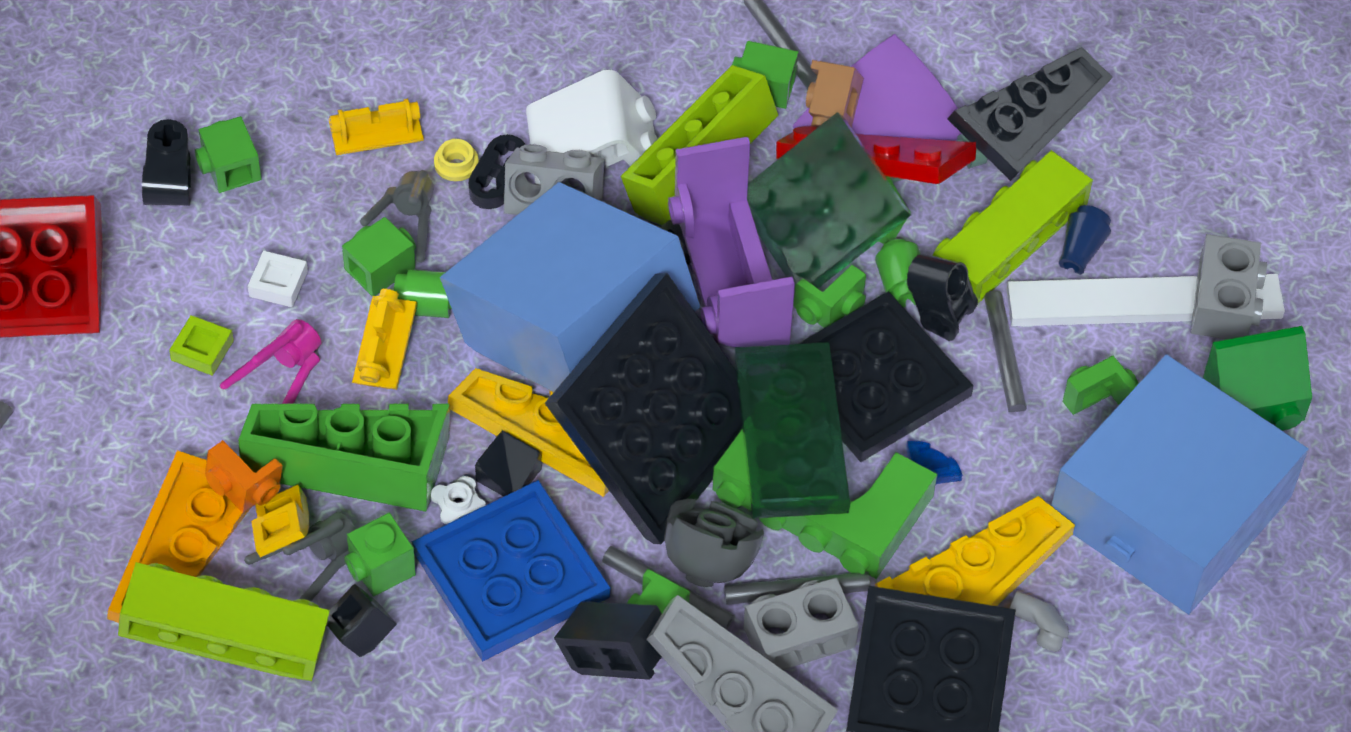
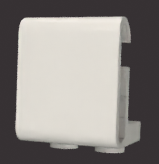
[526,70,658,185]

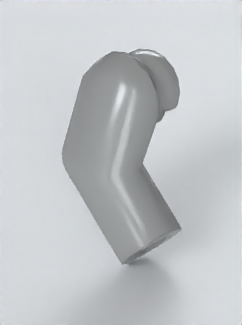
[1010,591,1069,652]

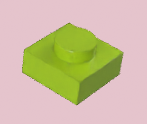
[169,315,234,376]

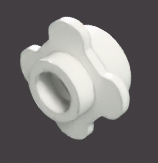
[431,476,486,524]

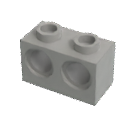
[504,144,604,215]
[1191,234,1267,340]
[743,577,859,670]

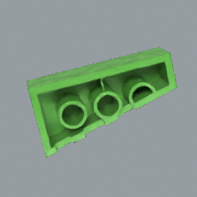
[238,404,450,512]

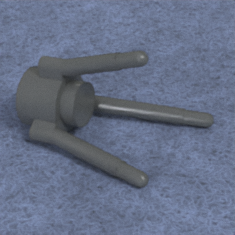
[360,170,434,263]
[244,512,356,601]

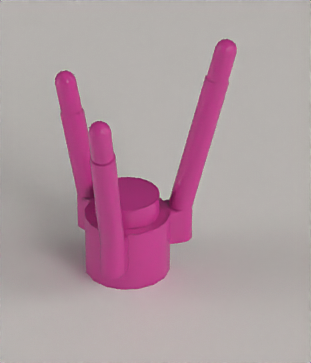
[220,319,321,404]

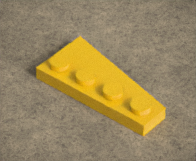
[448,368,609,497]

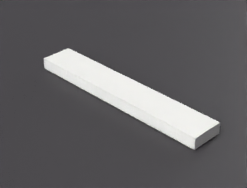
[1006,274,1285,326]

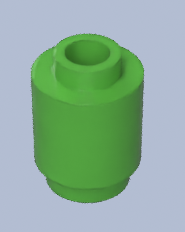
[875,239,921,308]
[394,269,452,318]

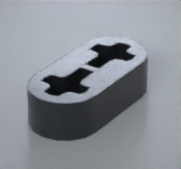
[468,134,526,209]

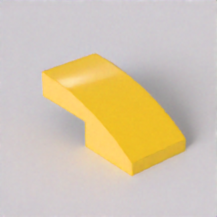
[251,485,309,558]

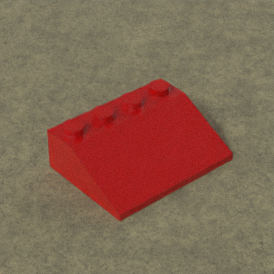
[0,195,103,338]

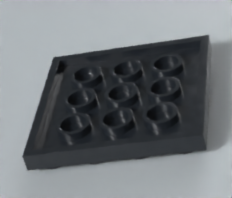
[545,273,760,545]

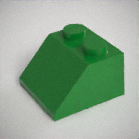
[1203,326,1312,431]

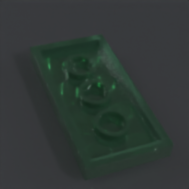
[734,342,850,519]

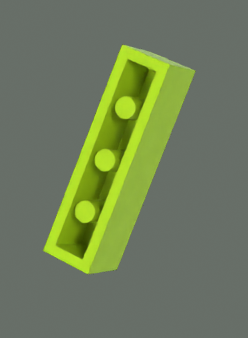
[620,65,778,225]
[932,150,1093,303]
[118,562,330,681]

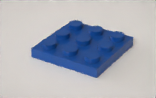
[411,480,611,662]

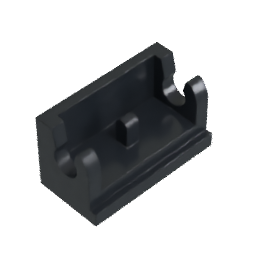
[554,601,662,680]

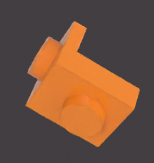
[205,440,283,513]

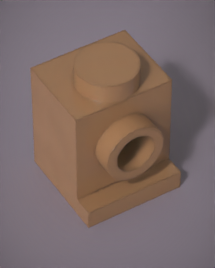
[806,60,864,132]

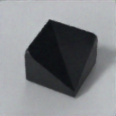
[475,430,542,497]
[327,584,397,657]

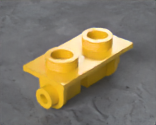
[328,98,424,155]
[352,289,417,390]

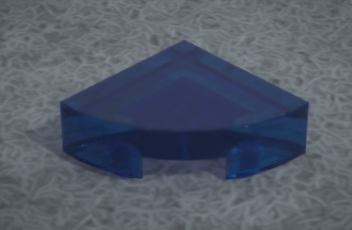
[906,441,963,484]

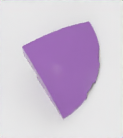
[793,34,962,141]

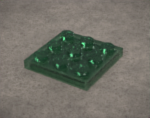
[747,112,911,290]

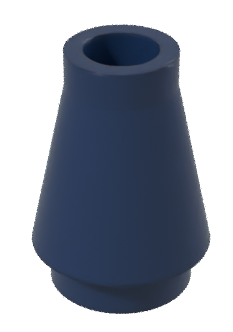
[1059,205,1111,275]

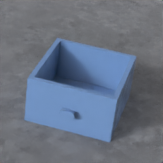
[440,182,700,392]
[1051,354,1309,615]

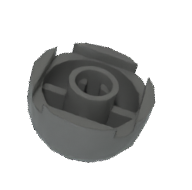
[664,499,764,587]

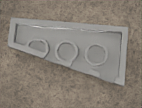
[647,595,838,732]

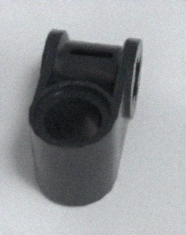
[142,119,191,206]
[907,254,978,341]

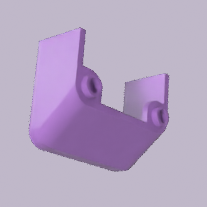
[668,137,795,359]

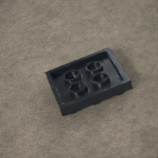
[777,291,973,462]
[846,586,1016,732]

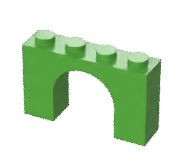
[712,387,937,579]

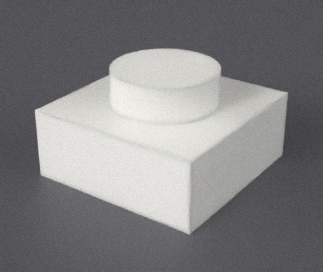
[248,251,308,308]

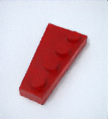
[776,126,976,184]

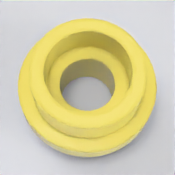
[434,139,478,181]

